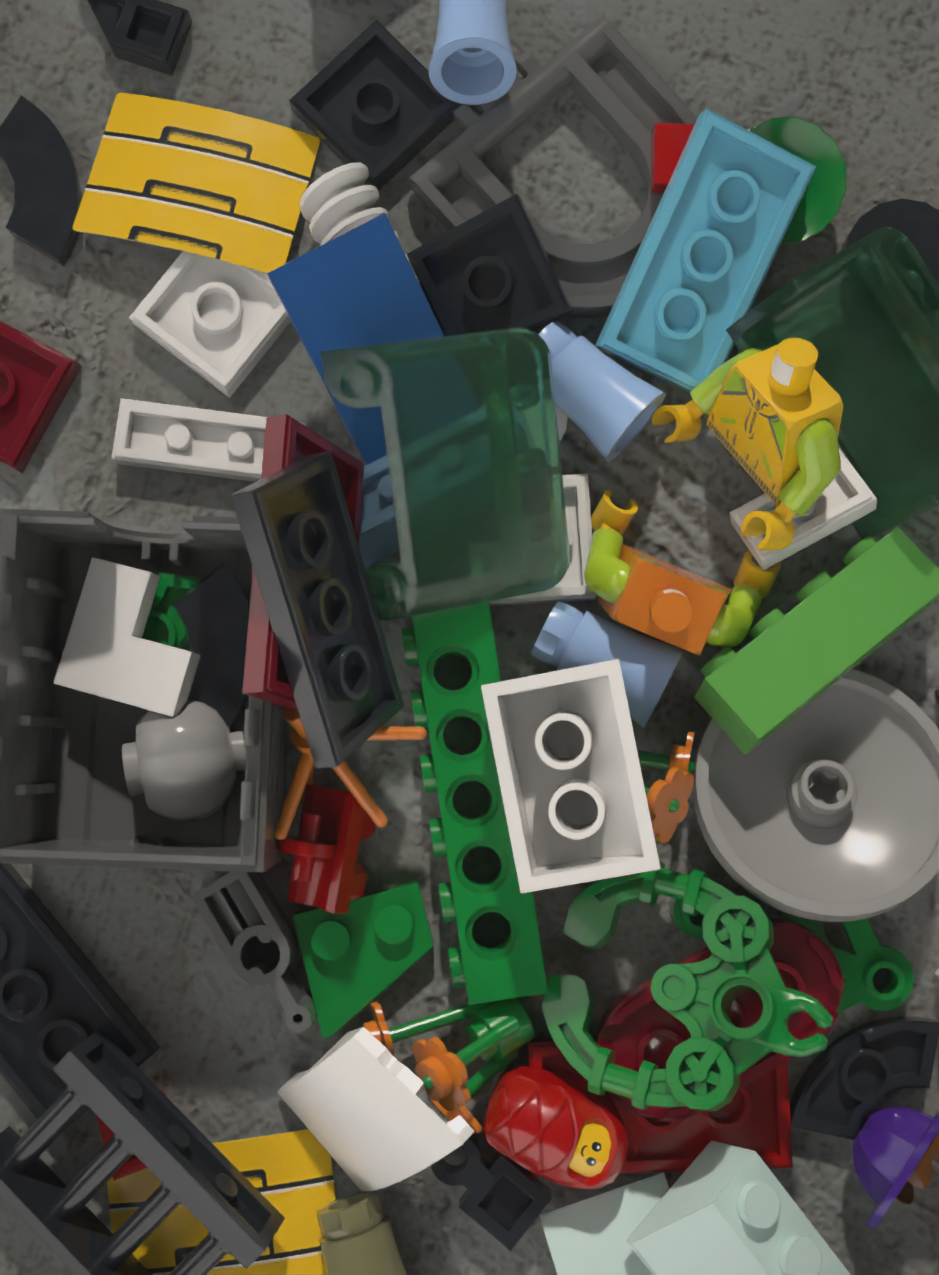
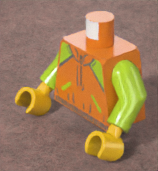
[584,490,781,655]

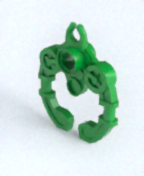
[542,861,833,1111]

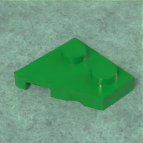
[293,880,434,1038]

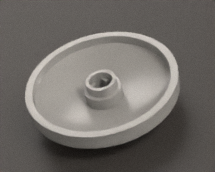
[692,669,939,922]

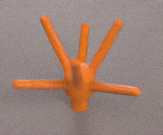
[274,707,427,840]

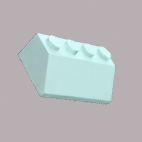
[626,1140,851,1275]

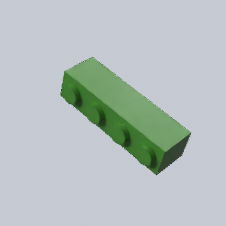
[694,526,939,756]

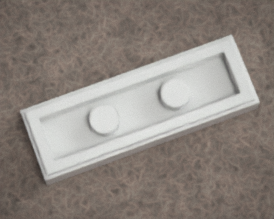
[111,398,309,482]

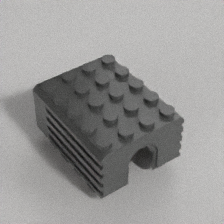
[0,508,289,872]

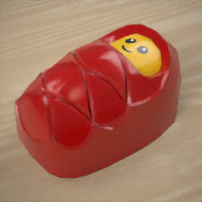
[483,1066,630,1189]

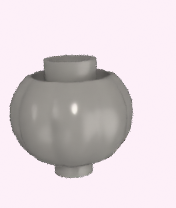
[122,699,247,822]

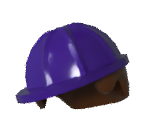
[853,1107,939,1230]

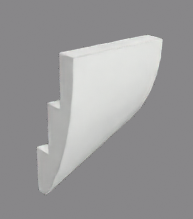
[277,1027,474,1191]

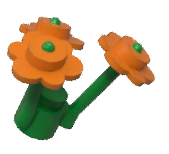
[363,998,534,1134]

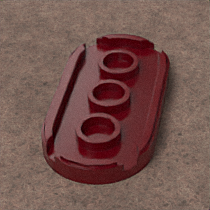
[596,918,844,1122]

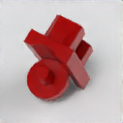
[277,784,376,913]

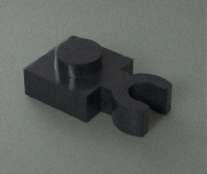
[431,1134,552,1251]

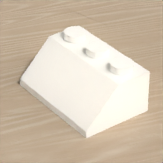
[481,659,661,893]

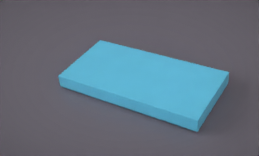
[595,108,816,393]

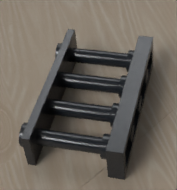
[0,1028,285,1275]

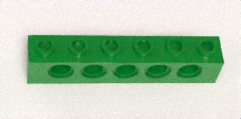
[401,600,548,1005]

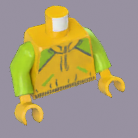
[652,338,844,551]

